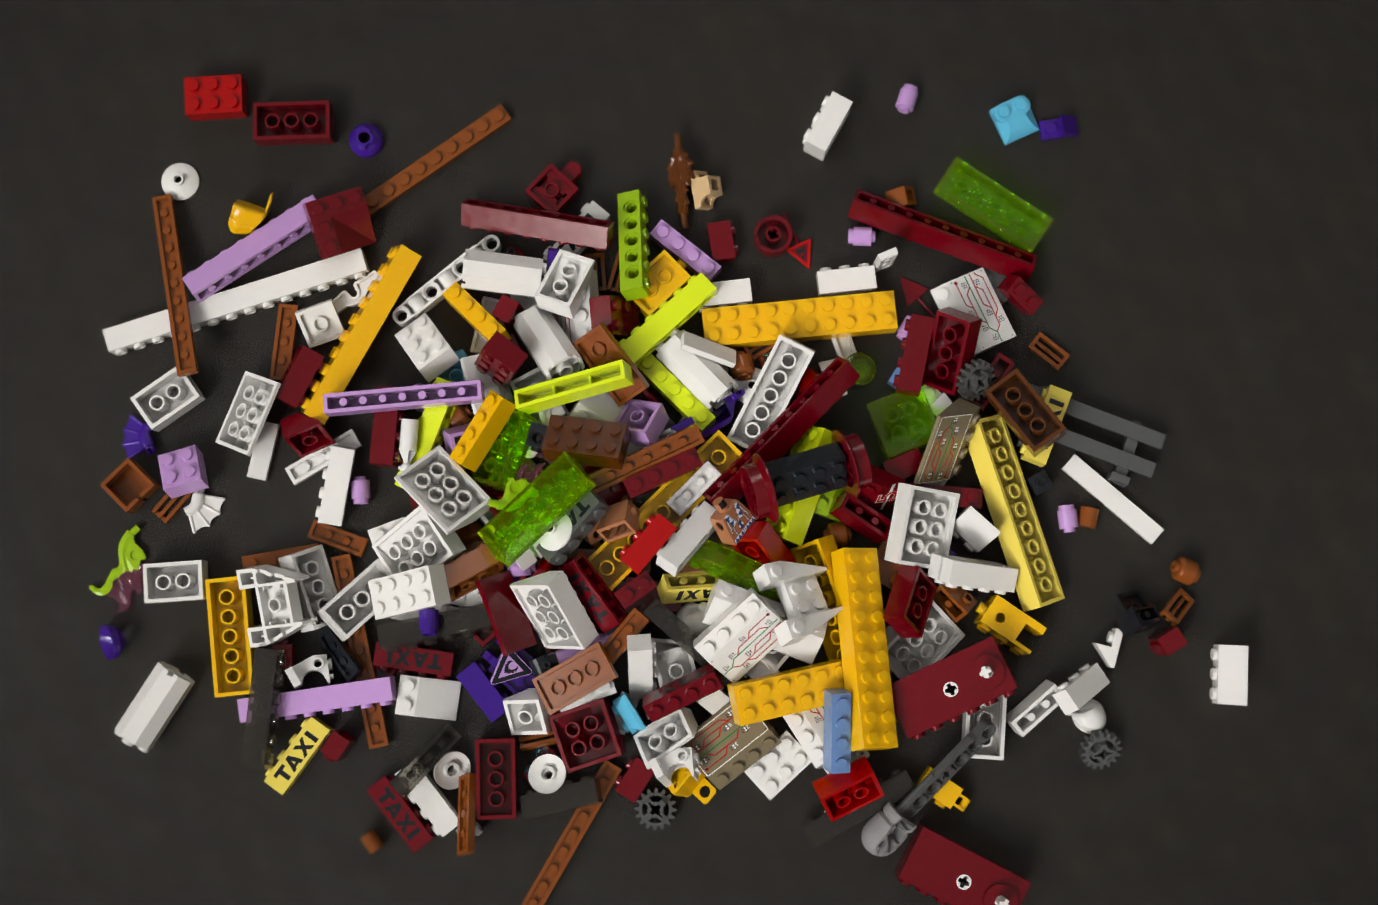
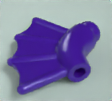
[122,414,157,459]

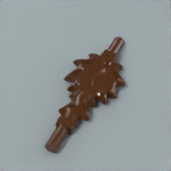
[666,133,695,229]

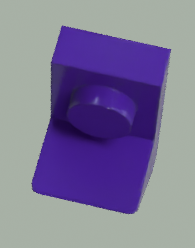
[1038,114,1079,142]

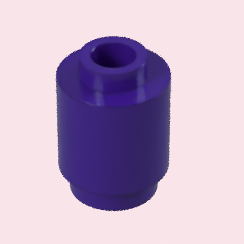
[419,607,439,636]

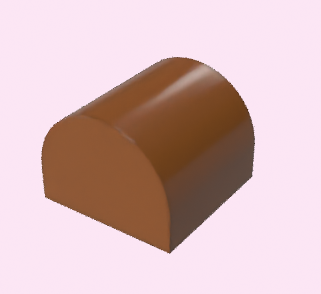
[1077,506,1100,529]
[360,829,384,854]

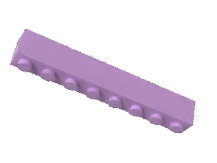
[182,194,316,303]
[323,380,485,417]
[237,676,397,726]

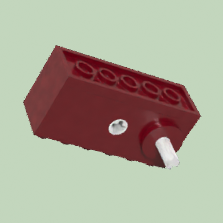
[892,636,1019,740]
[894,823,1031,905]

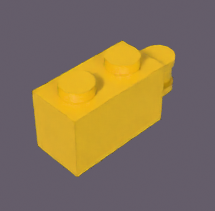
[915,766,971,812]

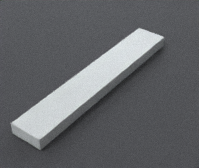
[1061,454,1164,544]

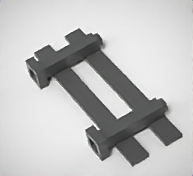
[1006,384,1166,488]

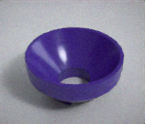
[349,123,384,158]
[99,624,126,660]

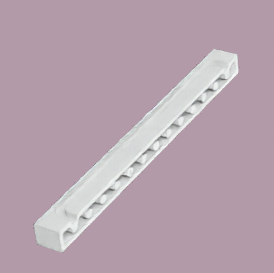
[102,248,370,356]

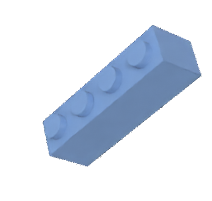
[823,688,851,774]

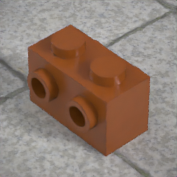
[934,583,977,623]

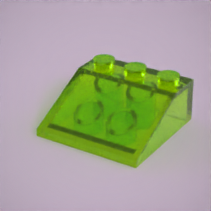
[866,386,936,461]

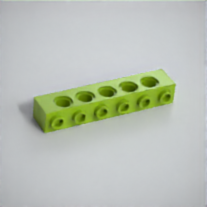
[617,189,651,301]

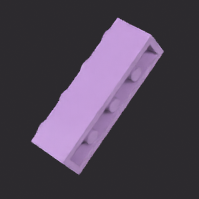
[650,219,722,282]

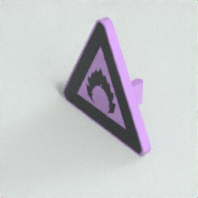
[490,653,532,685]

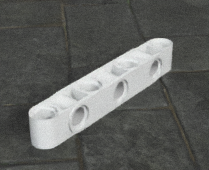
[392,235,502,327]

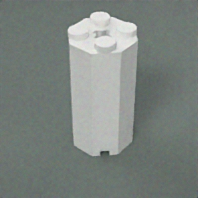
[461,249,547,298]
[513,304,585,381]
[656,329,738,412]
[114,661,195,753]

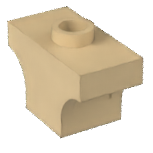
[690,170,723,211]

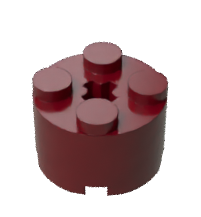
[753,215,793,258]

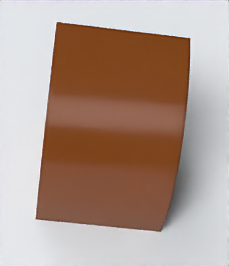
[885,185,917,208]

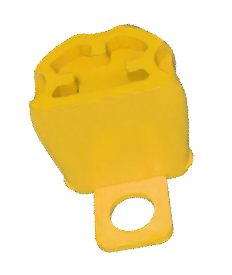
[228,192,274,234]
[667,765,717,804]

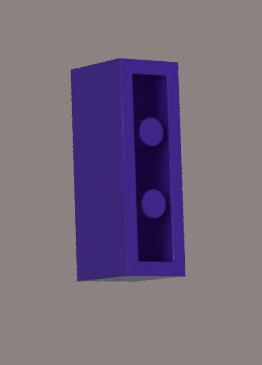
[456,661,509,723]

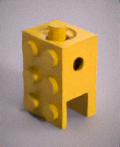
[632,249,691,318]
[974,595,1047,656]

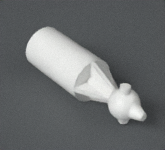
[398,419,419,472]

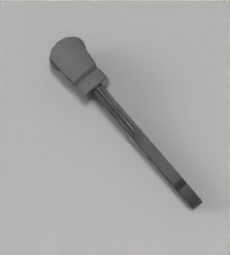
[861,719,996,857]

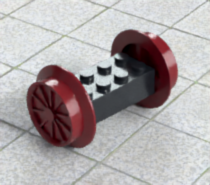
[740,430,872,523]

